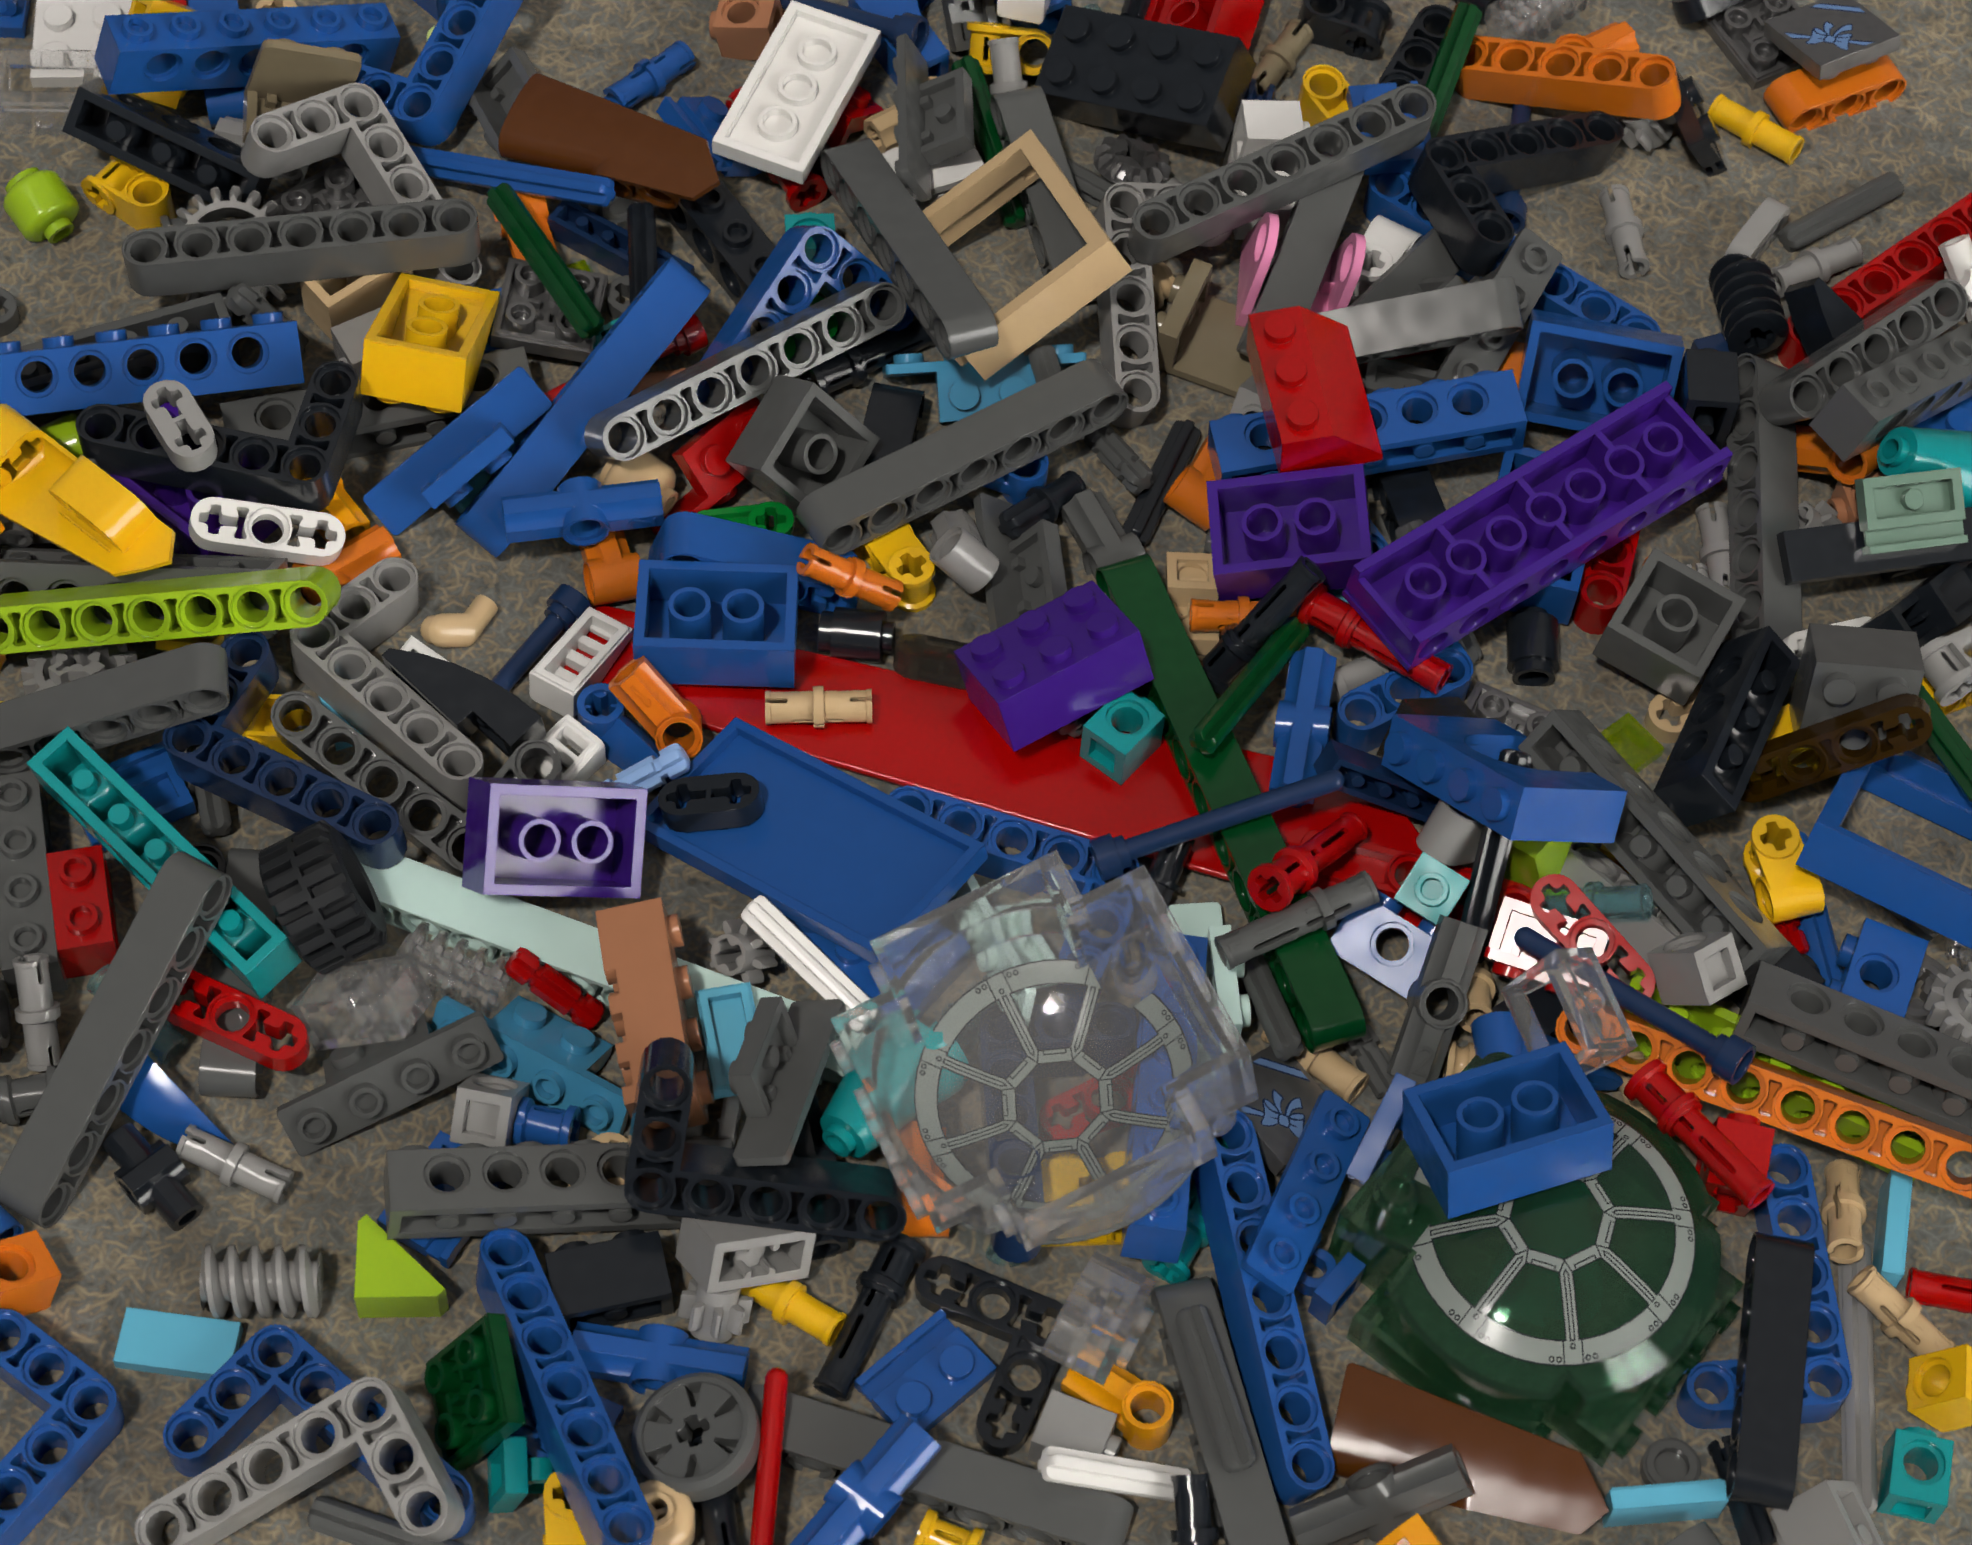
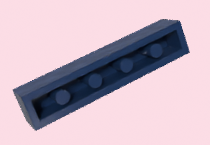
[548,200,695,276]
[1313,739,1440,822]

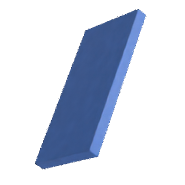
[644,717,988,970]

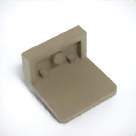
[242,38,362,158]
[1156,258,1253,397]

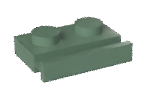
[1854,467,1968,555]

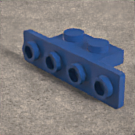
[363,366,552,536]
[1241,1090,1370,1296]

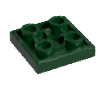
[424,1313,526,1471]

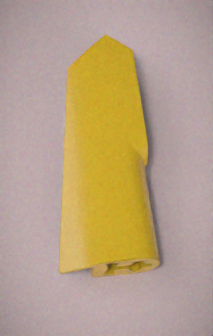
[0,404,176,577]

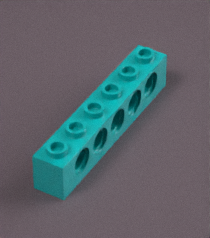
[26,726,302,999]

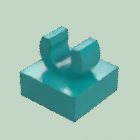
[487,1436,553,1513]

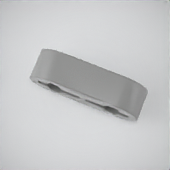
[1724,196,1791,260]
[143,380,218,472]

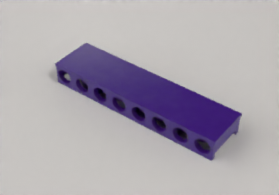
[1342,381,1733,671]

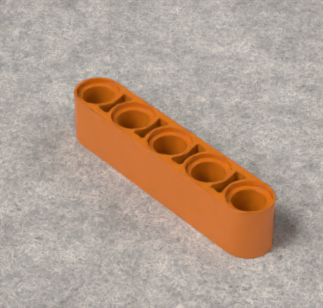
[1455,35,1682,120]

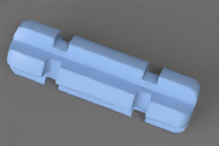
[602,743,691,793]

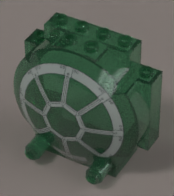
[1328,1052,1744,1467]

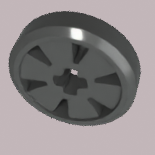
[631,1372,761,1502]

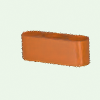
[1763,55,1907,134]

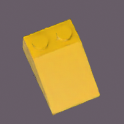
[360,273,500,414]

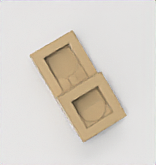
[1165,552,1219,655]

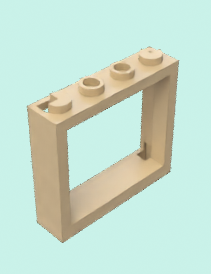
[923,129,1132,380]

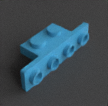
[882,344,1087,423]
[431,995,629,1135]

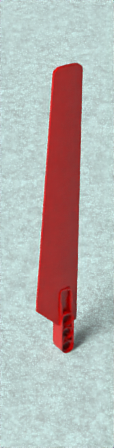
[564,605,1532,944]

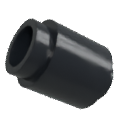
[818,606,896,663]
[1506,607,1560,687]

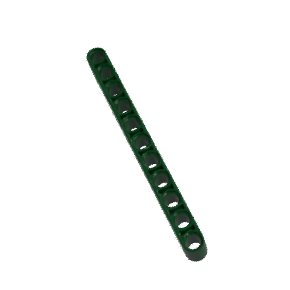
[1095,554,1366,1053]

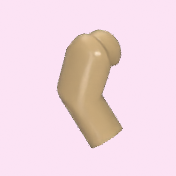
[420,594,498,648]

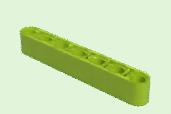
[0,566,341,654]

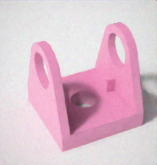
[1235,212,1366,327]

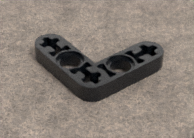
[914,1256,1073,1457]

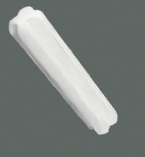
[741,895,875,1027]
[1037,1446,1191,1502]

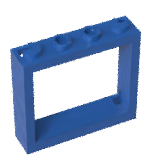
[1796,750,1972,949]

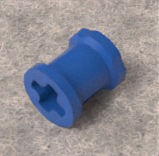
[512,1097,582,1145]

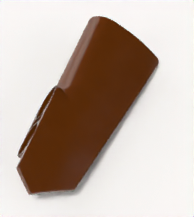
[498,73,721,209]
[1330,1363,1609,1535]

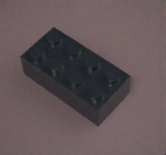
[1034,4,1257,152]

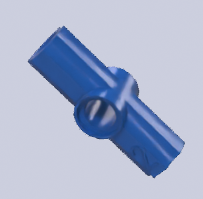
[501,476,664,546]
[1269,646,1337,808]
[572,1321,750,1394]
[789,1413,942,1545]

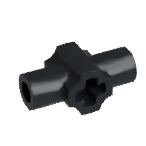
[103,1123,203,1231]

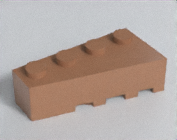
[595,897,714,1129]

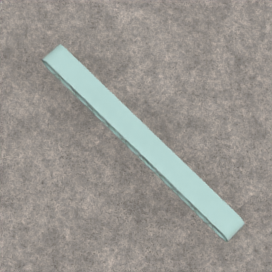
[361,857,867,1086]

